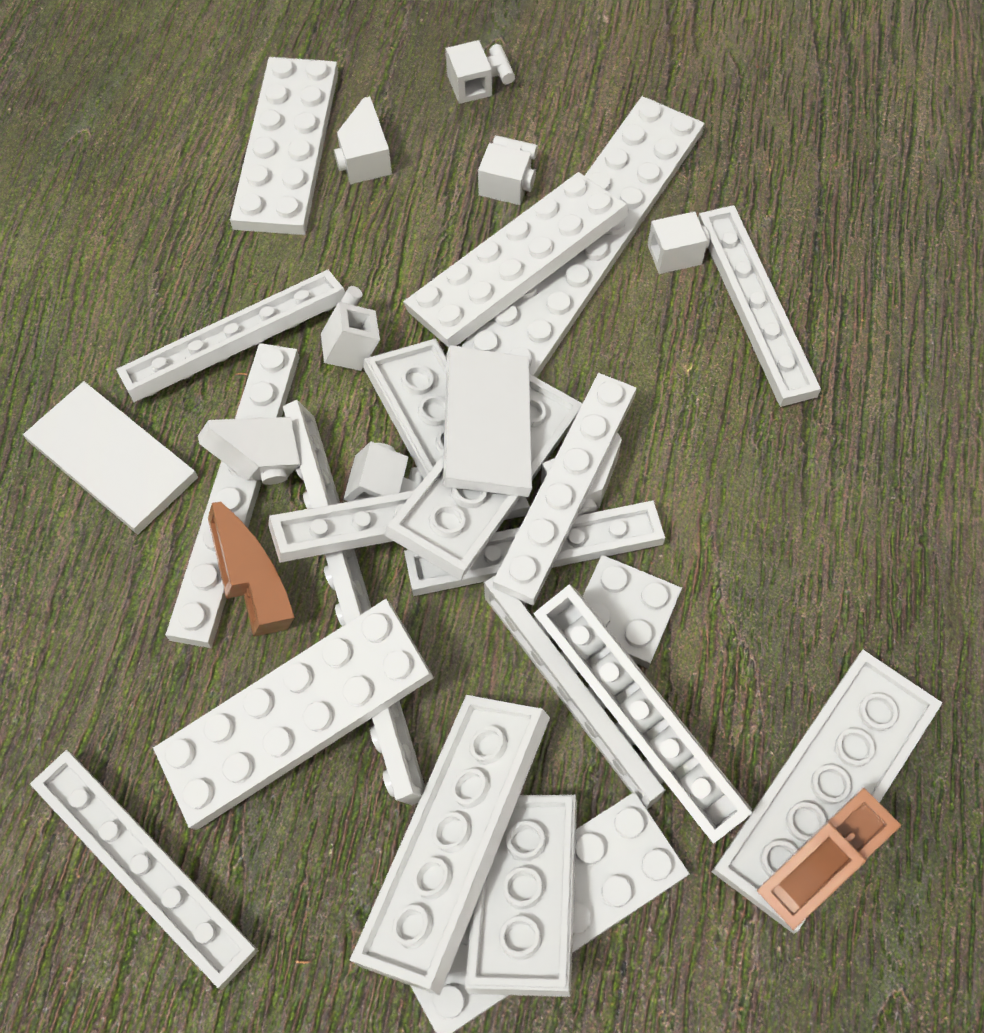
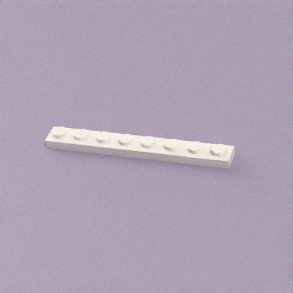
[166,343,299,648]

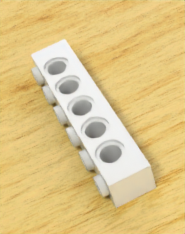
[533,584,752,844]

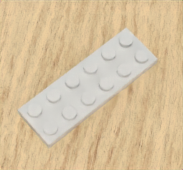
[230,57,338,235]
[403,172,629,347]
[385,374,583,580]
[153,599,434,830]
[712,650,942,934]
[350,695,550,996]
[410,792,689,1033]

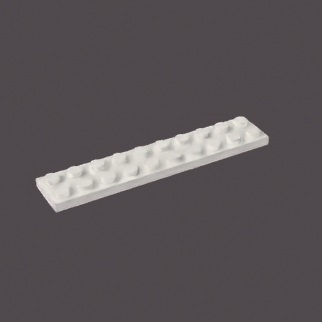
[462,96,705,378]

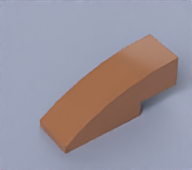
[208,501,295,637]
[757,788,902,930]

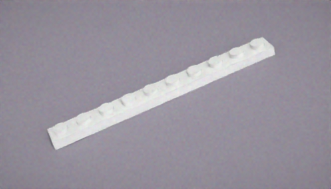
[282,400,425,805]

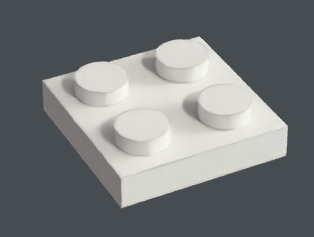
[583,555,682,669]

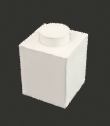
[648,212,710,274]

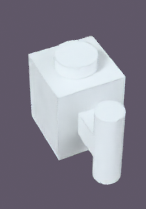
[446,40,515,104]
[478,135,538,205]
[321,286,380,371]
[344,442,424,502]

